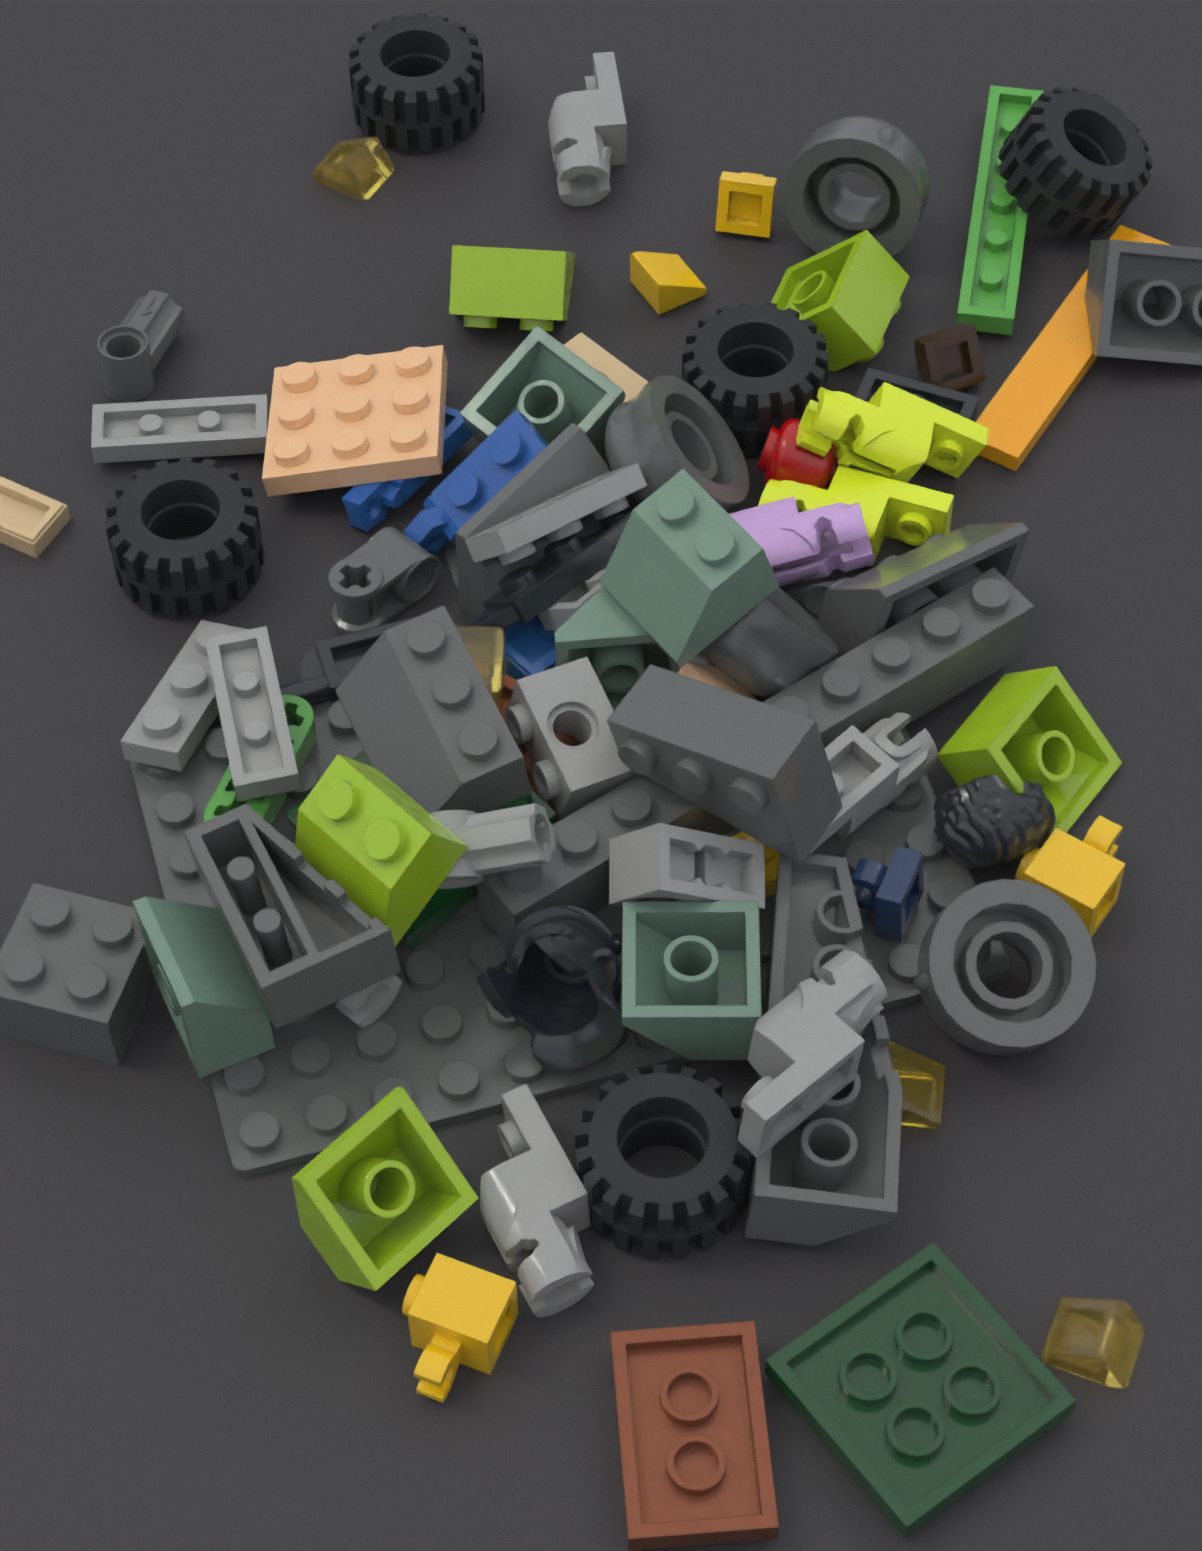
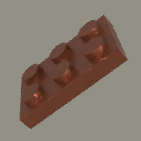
[610,1321,779,1551]

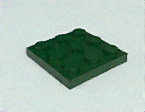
[765,1242,1077,1539]

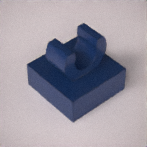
[851,846,924,942]

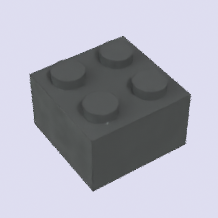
[0,883,156,1066]

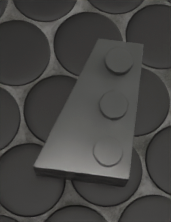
[607,664,843,865]
[183,804,401,1029]

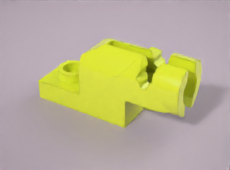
[796,382,989,483]
[758,465,954,566]

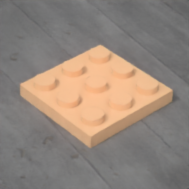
[262,345,448,497]

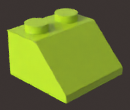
[771,230,910,372]
[449,245,575,331]
[938,666,1122,845]
[295,754,468,947]
[291,1087,479,1291]

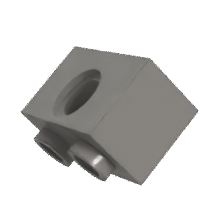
[505,657,638,819]

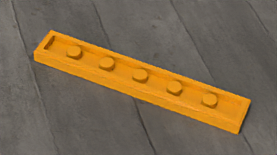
[976,225,1170,472]

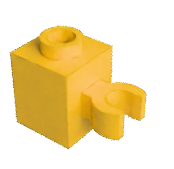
[1015,815,1126,938]
[402,1253,519,1403]

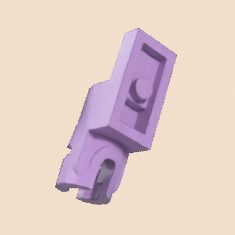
[729,496,875,587]

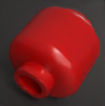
[756,418,843,489]

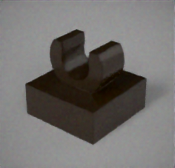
[913,322,985,391]

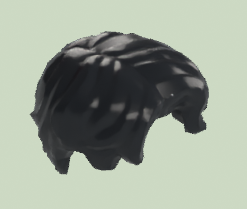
[933,775,1056,870]

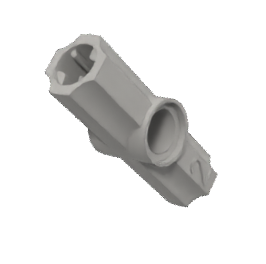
[430,803,555,889]

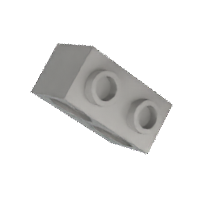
[609,823,765,910]

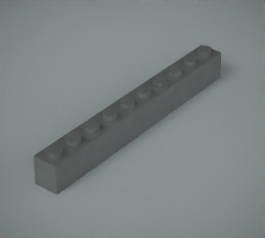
[477,567,1034,947]

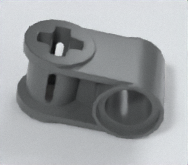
[328,526,442,635]

